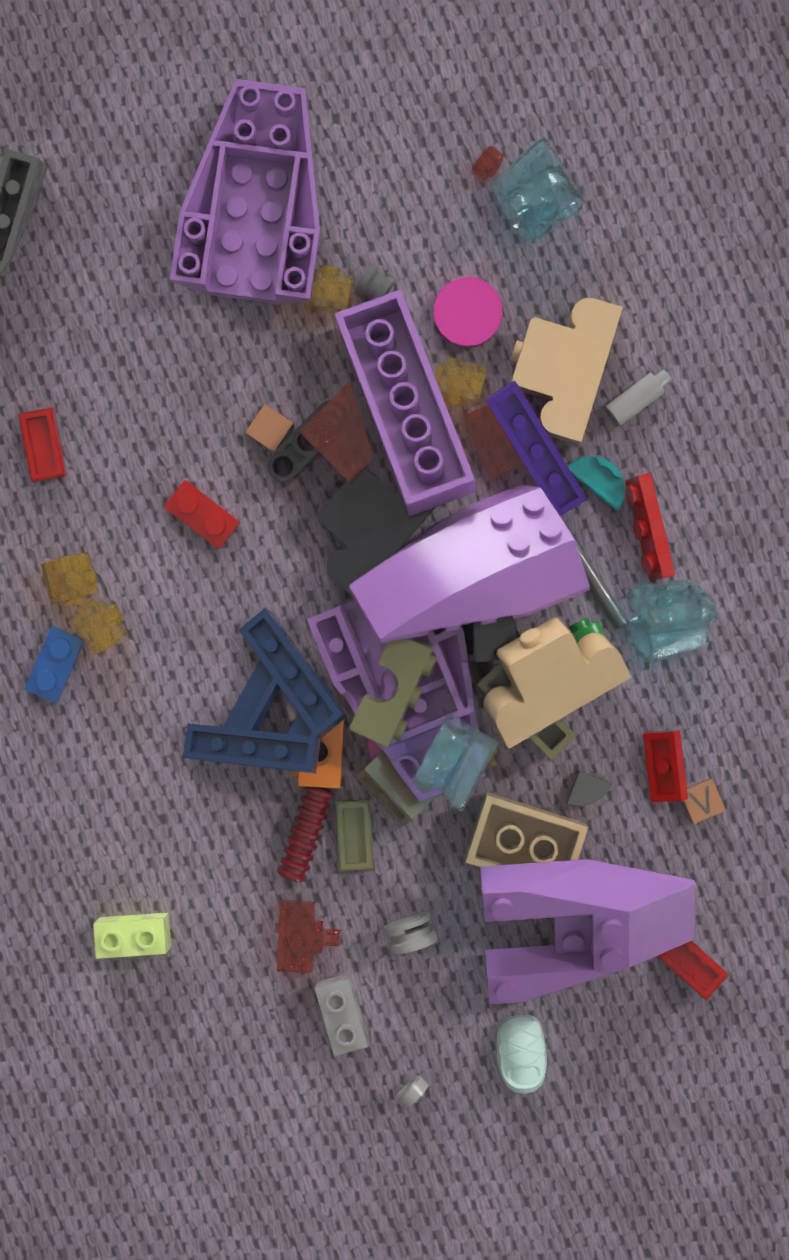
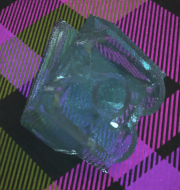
[490,136,586,242]
[625,580,718,663]
[412,714,499,812]

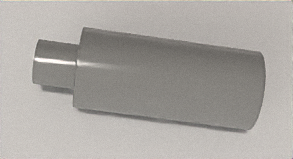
[605,369,672,427]

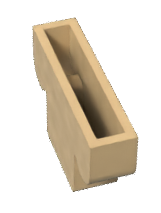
[511,298,623,445]
[484,617,631,749]

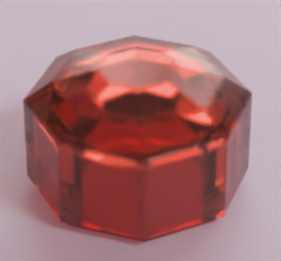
[471,146,503,183]

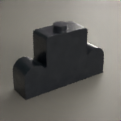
[317,467,436,597]

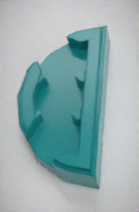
[568,456,625,513]

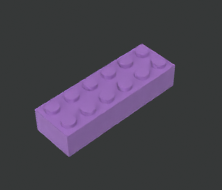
[334,289,476,517]

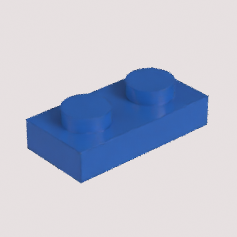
[24,626,85,703]

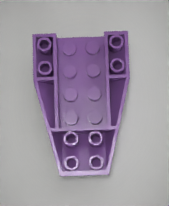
[170,79,320,304]

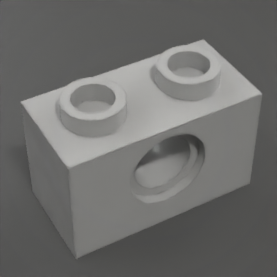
[315,972,369,1056]

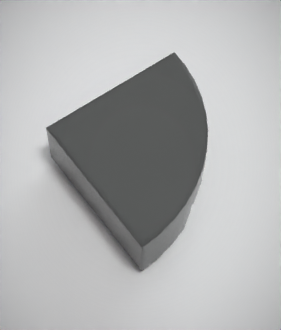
[566,770,612,806]

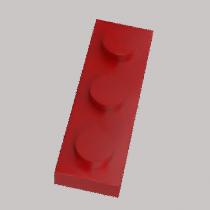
[625,473,675,581]

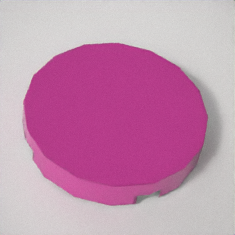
[433,277,503,348]

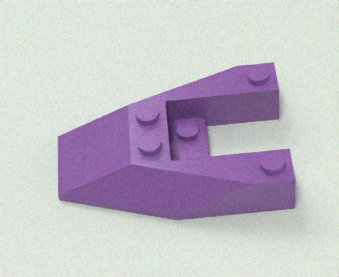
[480,859,695,1004]

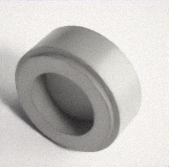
[395,1075,429,1110]

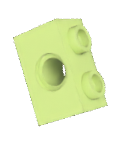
[93,913,171,959]

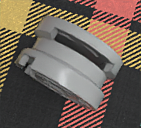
[384,912,438,955]

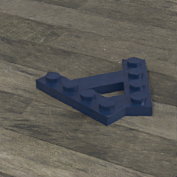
[183,608,348,774]

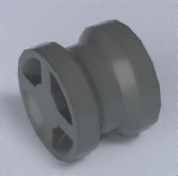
[354,264,396,300]

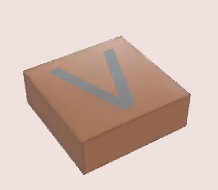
[683,778,726,824]

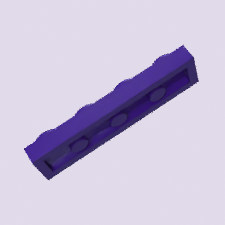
[485,381,588,516]

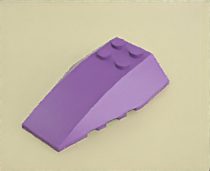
[349,484,590,643]
[307,600,485,802]

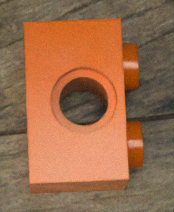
[292,719,345,788]

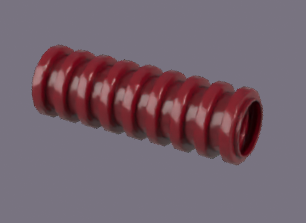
[277,786,334,883]

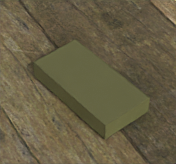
[335,799,374,871]

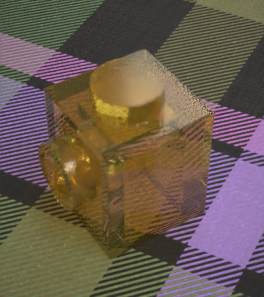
[305,265,354,313]
[435,356,488,407]
[40,552,98,608]
[72,599,129,655]

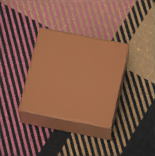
[245,404,294,452]

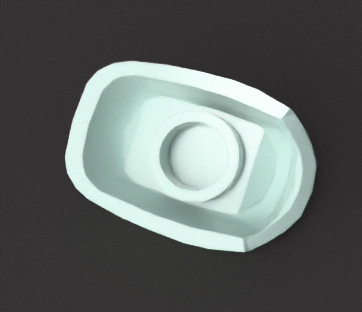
[497,1015,547,1094]

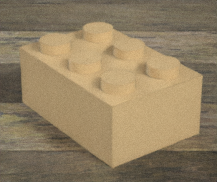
[465,791,588,867]

